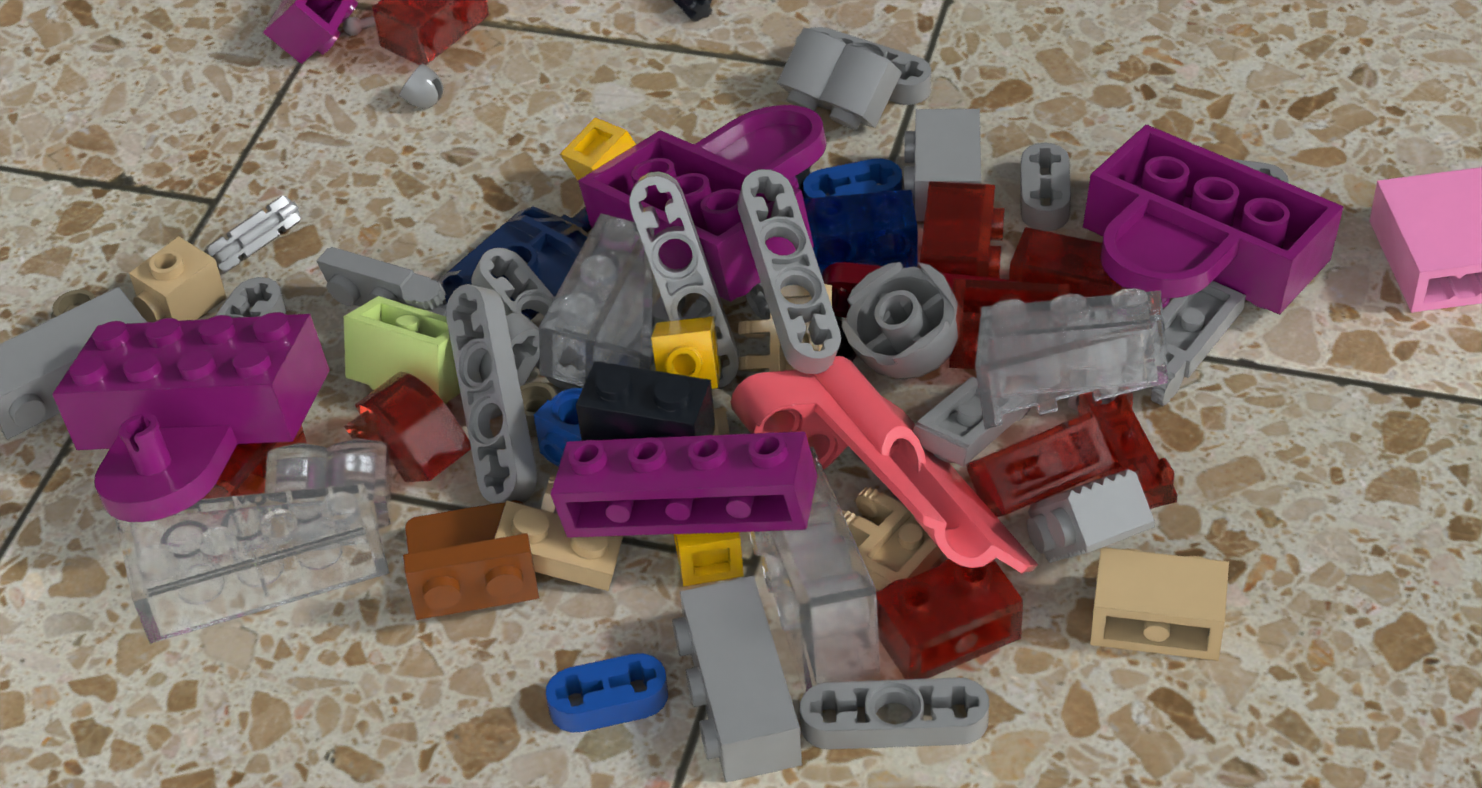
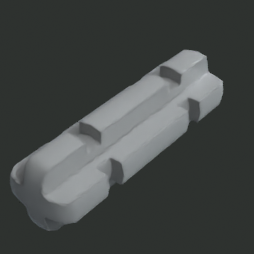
[205,196,301,273]

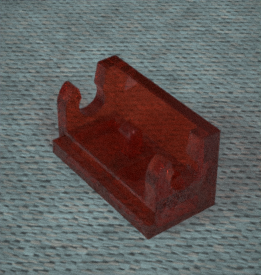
[1077,381,1178,509]

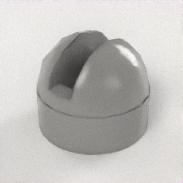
[399,63,444,108]

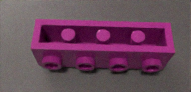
[262,0,358,64]
[550,431,818,538]

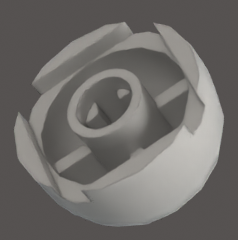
[842,262,961,379]

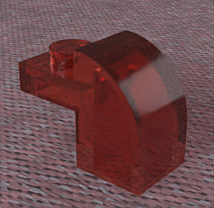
[344,372,471,482]

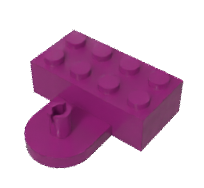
[578,105,827,302]
[1082,124,1344,315]
[52,312,330,522]

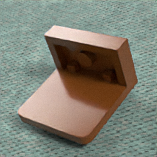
[403,500,539,620]

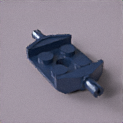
[437,206,602,320]

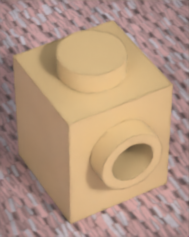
[129,236,227,322]

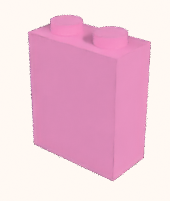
[1369,167,1482,313]

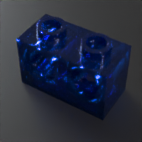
[803,190,918,275]

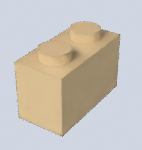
[1090,547,1229,661]

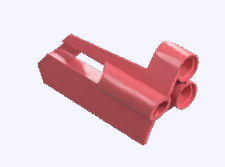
[731,356,1038,574]

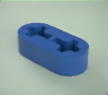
[803,158,903,221]
[546,653,668,733]

